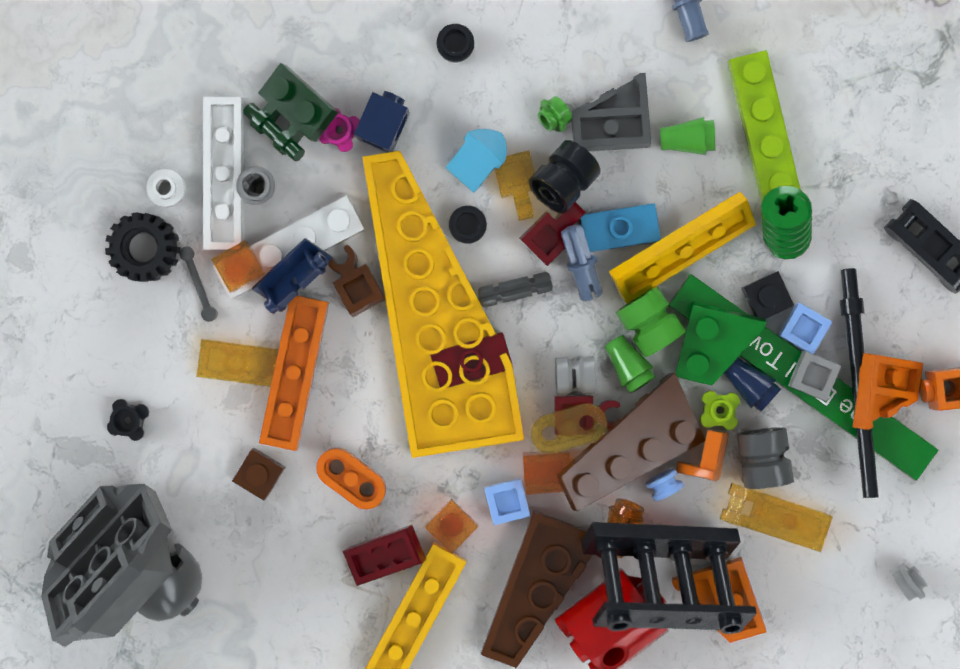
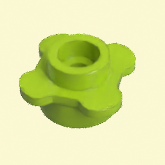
[700,391,740,430]

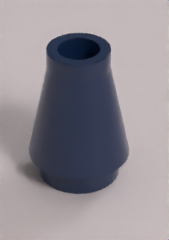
[723,358,781,412]

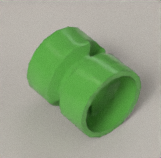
[615,286,686,358]

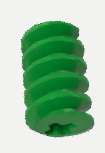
[761,186,812,260]

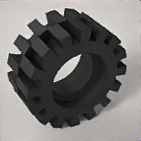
[105,212,181,282]

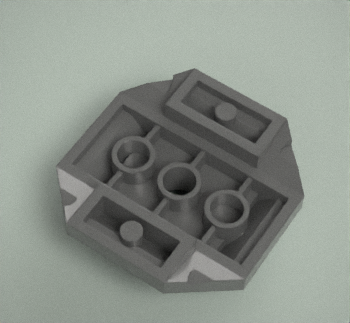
[41,484,173,647]

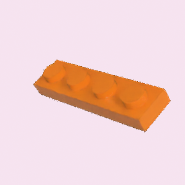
[259,295,330,451]

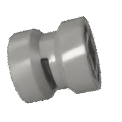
[555,356,596,395]

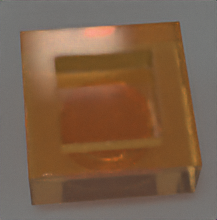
[211,240,266,293]
[425,498,479,554]

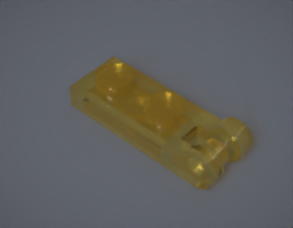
[719,483,833,552]

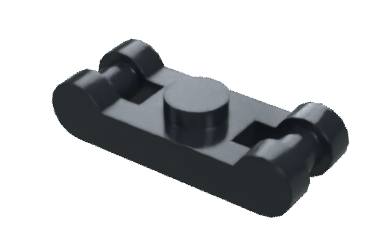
[884,199,960,294]

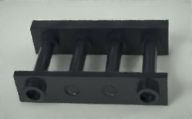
[581,522,757,634]

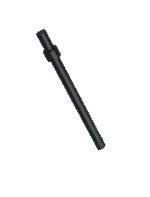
[840,268,879,498]

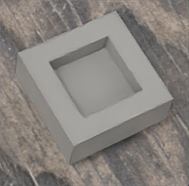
[788,351,841,401]

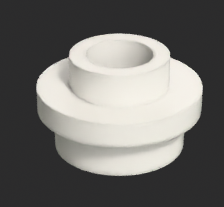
[146,169,185,207]

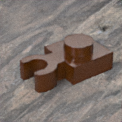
[328,245,385,317]

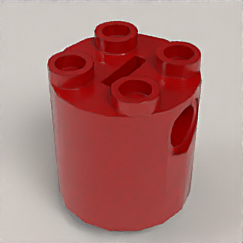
[554,568,669,669]

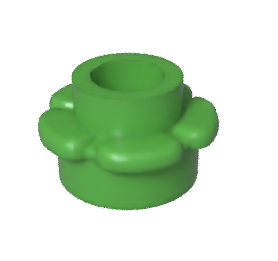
[538,96,572,132]

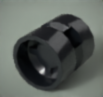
[528,140,601,214]

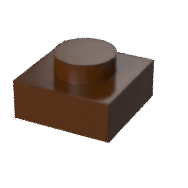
[232,448,286,501]

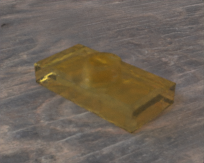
[196,339,278,387]

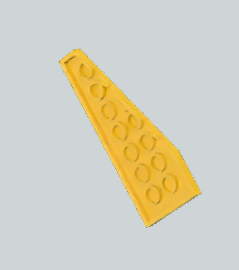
[362,151,524,458]

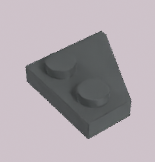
[571,73,651,151]

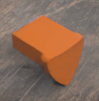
[676,430,729,482]

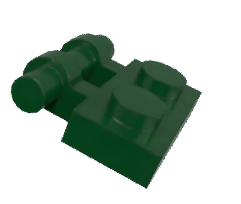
[243,63,339,161]

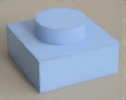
[778,303,832,354]
[484,478,530,525]

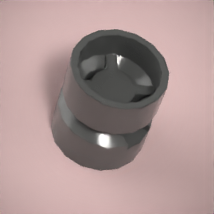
[737,427,794,489]

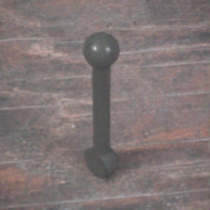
[179,246,218,322]

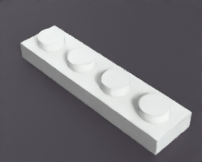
[203,97,244,250]
[213,195,366,300]

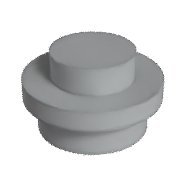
[892,563,928,601]

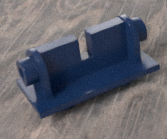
[252,238,332,314]

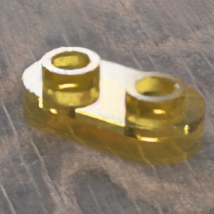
[531,403,607,454]

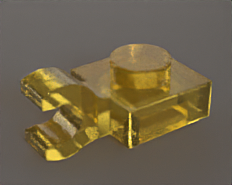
[494,150,535,221]

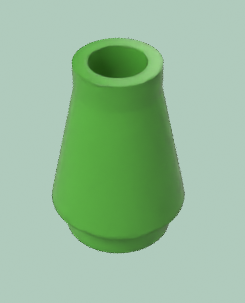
[660,117,716,155]
[604,335,656,394]

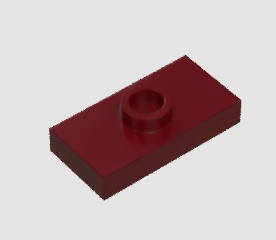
[430,332,513,388]
[343,525,427,586]

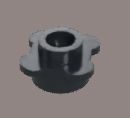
[107,399,149,441]

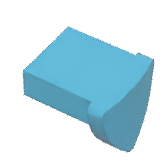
[446,129,507,193]

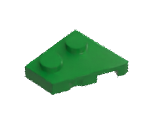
[675,302,767,386]

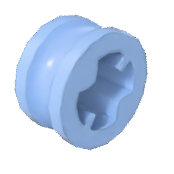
[645,468,684,501]

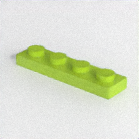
[727,50,801,203]

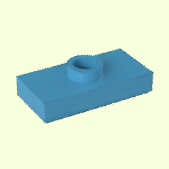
[580,203,661,252]

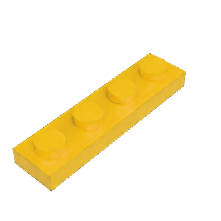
[609,192,756,304]
[365,542,467,669]

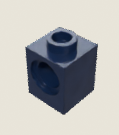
[354,91,410,153]

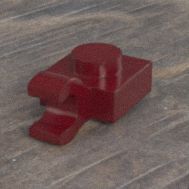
[520,202,586,266]

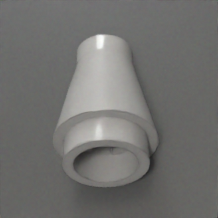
[236,166,275,205]

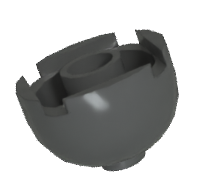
[137,543,202,621]

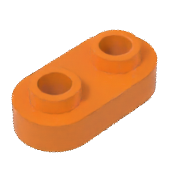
[316,448,386,510]

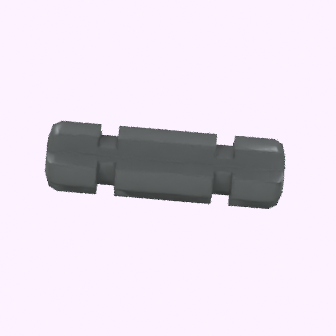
[478,272,553,307]

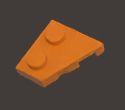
[853,353,924,430]
[671,557,767,643]

